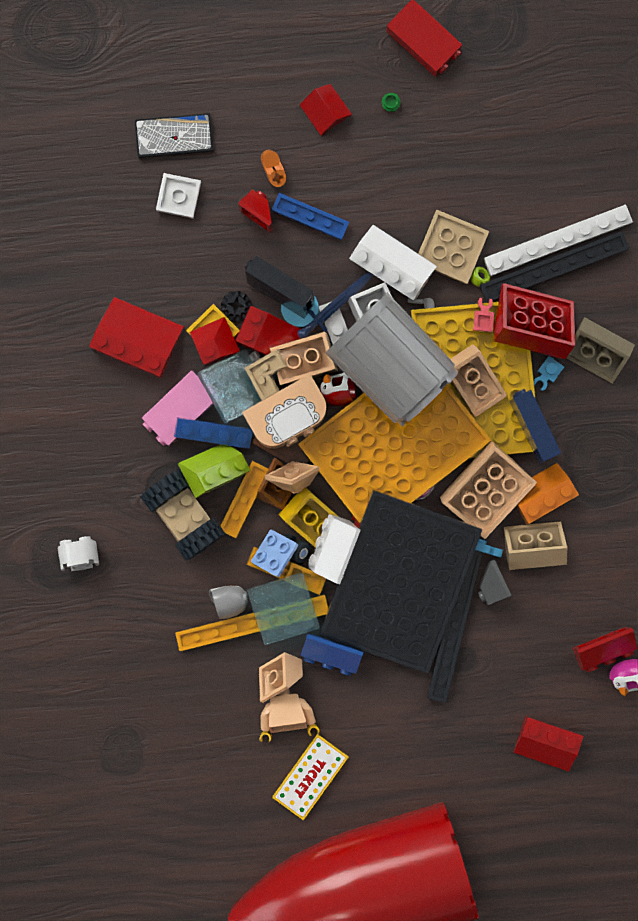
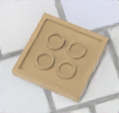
[418,210,489,285]

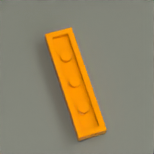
[221,461,268,538]

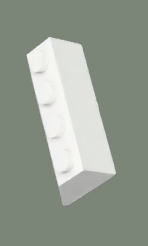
[349,225,437,300]

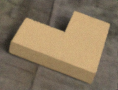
[245,349,287,401]

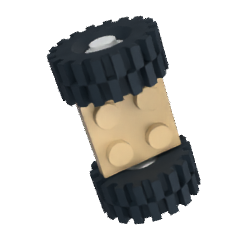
[140,469,226,562]

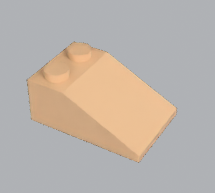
[270,332,338,385]
[451,344,507,417]

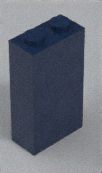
[510,389,561,464]

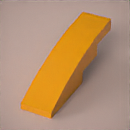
[246,547,326,595]

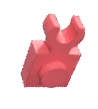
[473,298,494,333]

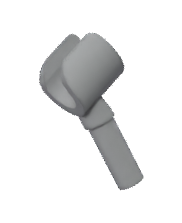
[408,298,435,309]

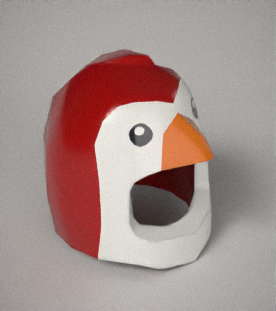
[320,373,356,406]

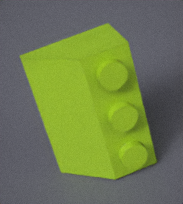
[178,444,251,498]

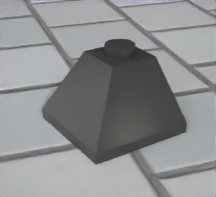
[478,560,511,605]

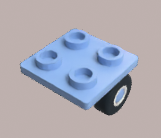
[251,530,311,577]

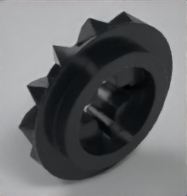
[221,290,252,321]

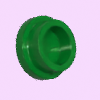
[382,93,400,112]

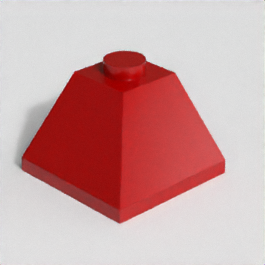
[238,189,273,233]
[190,317,240,367]

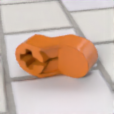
[261,150,286,187]

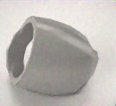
[209,585,248,619]

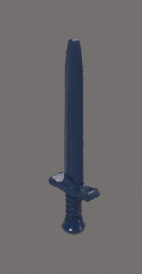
[297,272,373,339]

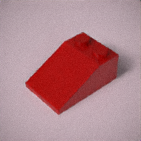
[236,306,301,356]

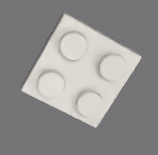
[156,173,201,219]

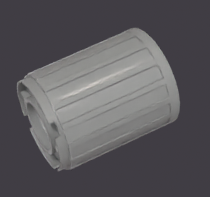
[325,292,459,427]

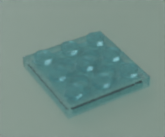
[197,349,262,424]
[247,572,320,645]

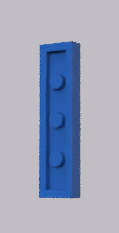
[272,193,349,241]
[174,417,253,449]

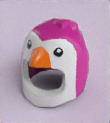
[610,659,638,696]

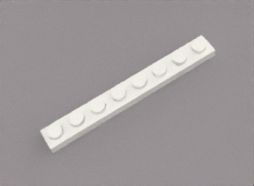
[484,205,633,277]

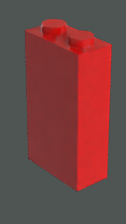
[386,0,462,77]

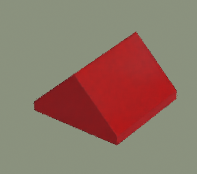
[300,84,352,136]

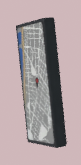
[135,113,213,158]

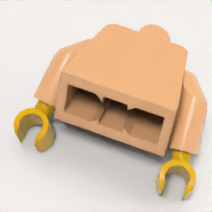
[260,688,320,742]

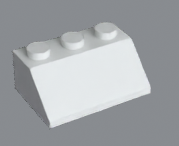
[309,514,360,584]

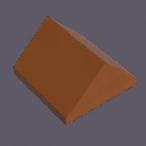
[256,458,292,510]

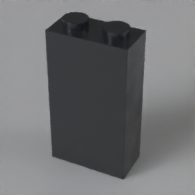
[245,256,315,319]

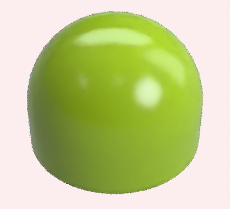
[470,267,490,287]

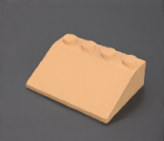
[440,440,537,539]

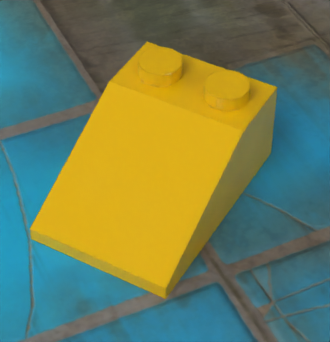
[278,487,339,548]

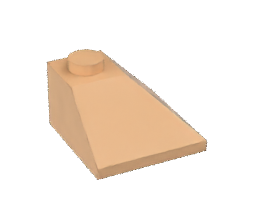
[265,461,319,493]
[259,652,303,703]

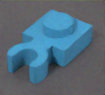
[533,356,564,392]
[475,539,503,557]

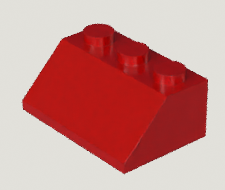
[572,627,638,672]
[513,716,584,772]

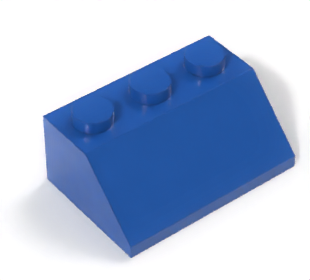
[301,633,363,676]

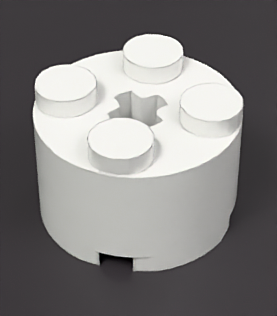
[58,536,99,571]

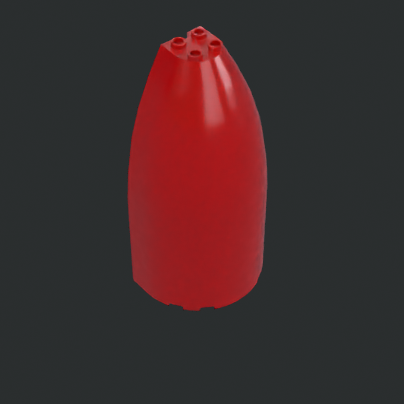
[228,802,479,921]

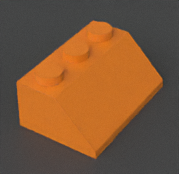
[516,463,579,525]

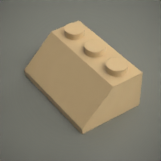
[504,521,567,570]

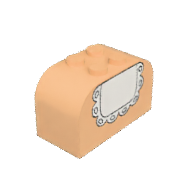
[242,374,326,449]

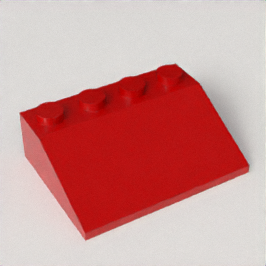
[494,283,575,359]
[89,297,184,379]

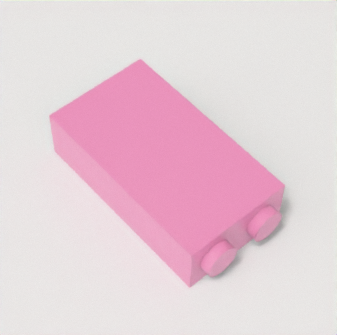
[142,370,219,447]

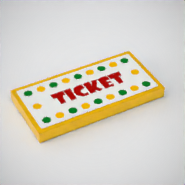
[272,734,349,820]

